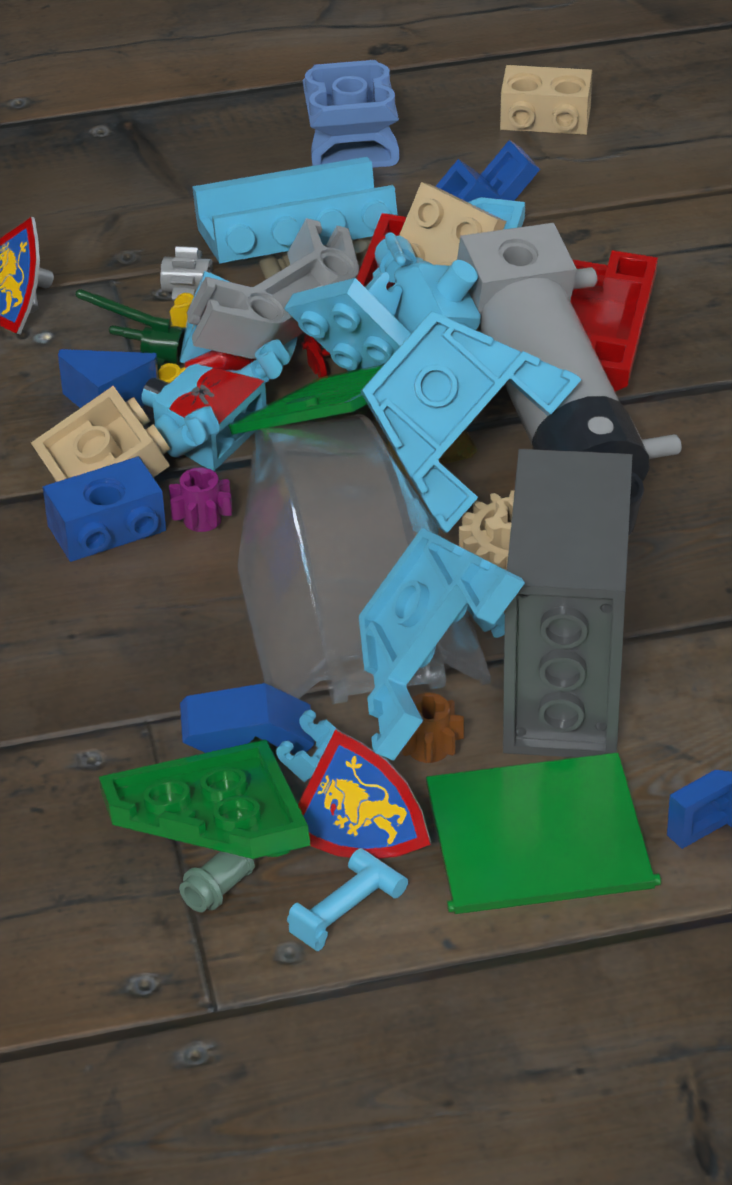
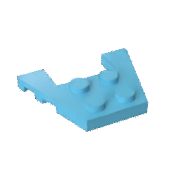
[360,311,582,533]
[359,528,525,761]

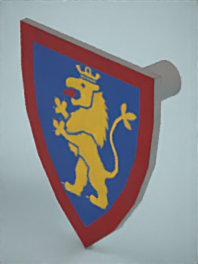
[0,217,54,334]
[298,729,431,859]

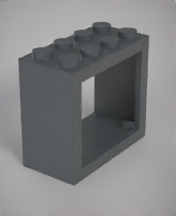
[503,449,632,758]

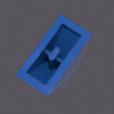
[58,349,159,408]

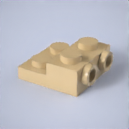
[31,386,170,482]

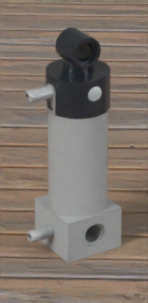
[457,223,682,536]

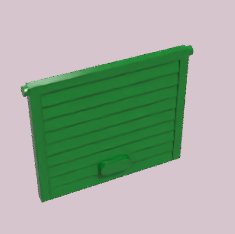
[228,364,384,435]
[426,753,661,914]

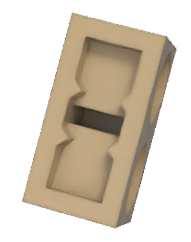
[500,65,592,135]

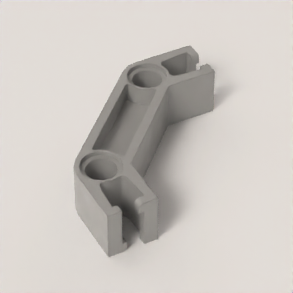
[187,218,359,359]

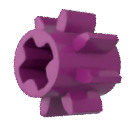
[169,467,232,532]

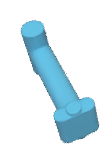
[287,848,408,951]

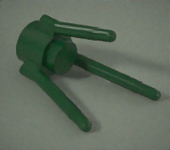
[75,289,185,370]

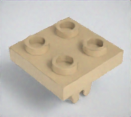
[399,182,507,266]

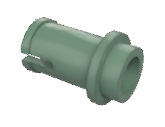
[179,851,255,912]

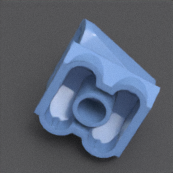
[303,60,399,168]

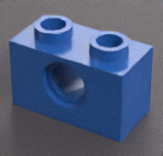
[42,456,166,562]

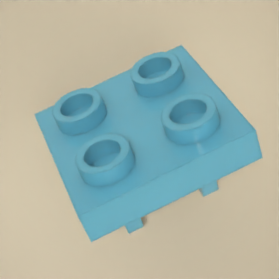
[284,272,411,371]

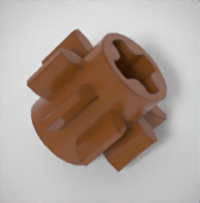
[402,693,464,763]

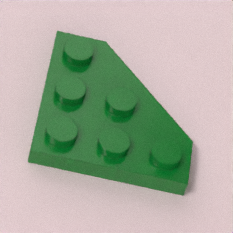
[99,740,310,859]

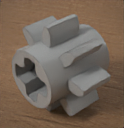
[160,246,213,301]

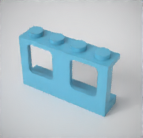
[192,157,397,263]

